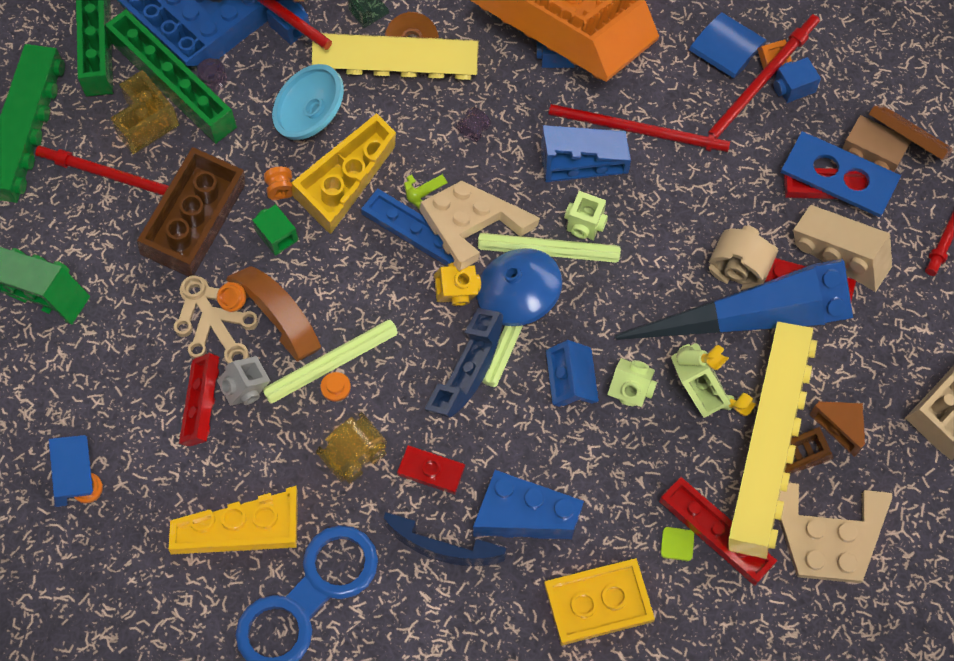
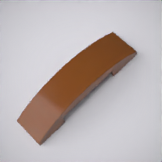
[226,266,321,362]

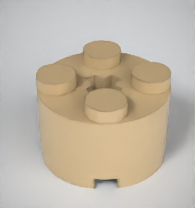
[709,226,778,291]

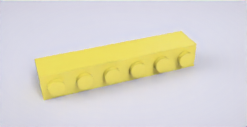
[312,33,479,80]

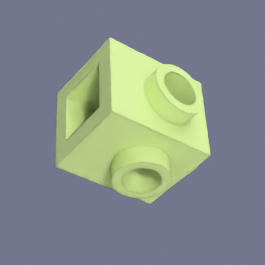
[564,191,608,240]
[607,358,657,407]

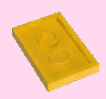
[544,558,655,646]

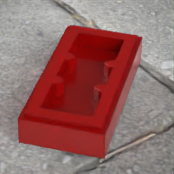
[397,445,466,495]

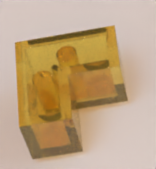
[111,70,179,154]

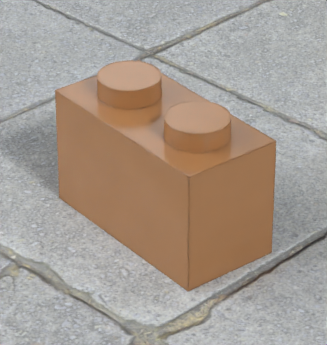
[842,115,911,172]

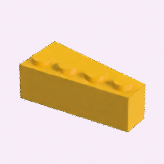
[291,113,396,234]

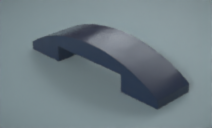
[425,308,503,418]
[384,512,507,566]

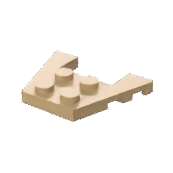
[419,181,540,271]
[779,483,892,583]

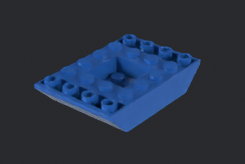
[117,0,294,66]

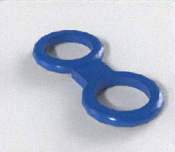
[235,525,378,661]

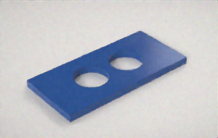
[780,131,902,218]

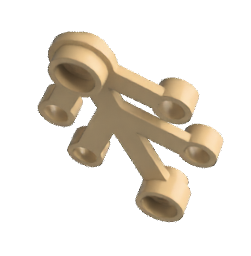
[174,276,258,364]

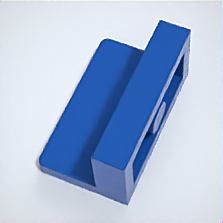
[546,340,599,407]
[49,435,93,507]

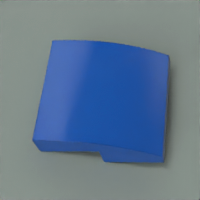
[689,12,766,78]

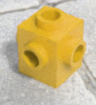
[434,262,481,306]

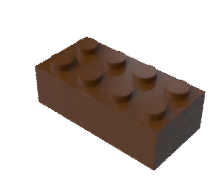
[137,147,245,277]

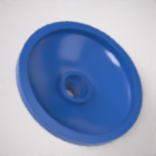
[477,248,562,326]

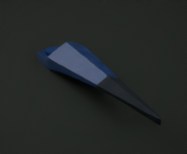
[615,259,853,340]

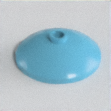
[272,64,344,140]

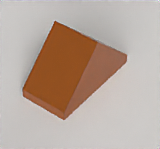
[810,401,865,457]

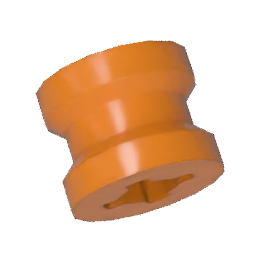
[264,166,293,200]

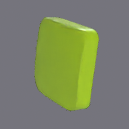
[661,527,694,561]

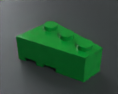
[0,247,90,325]

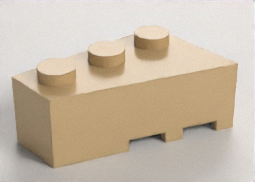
[793,205,892,292]
[905,366,954,460]

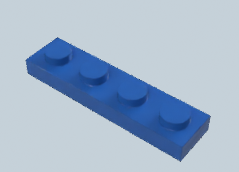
[361,188,454,267]

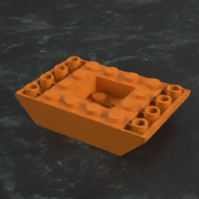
[470,0,659,82]

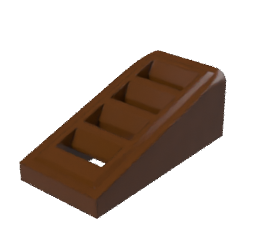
[785,427,834,474]

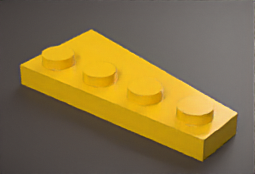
[168,486,297,554]

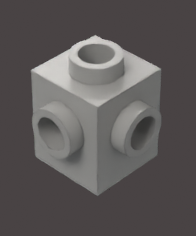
[217,356,270,406]

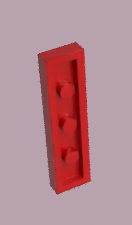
[659,477,778,586]

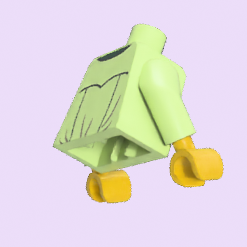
[671,343,756,418]

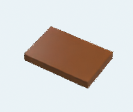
[869,105,953,160]

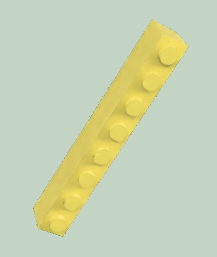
[729,322,818,559]

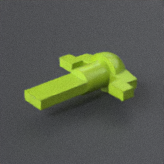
[404,174,448,209]

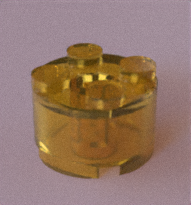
[316,412,387,485]

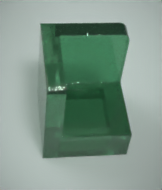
[348,0,389,28]

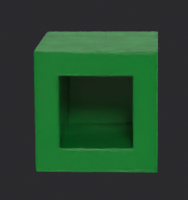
[252,204,299,256]

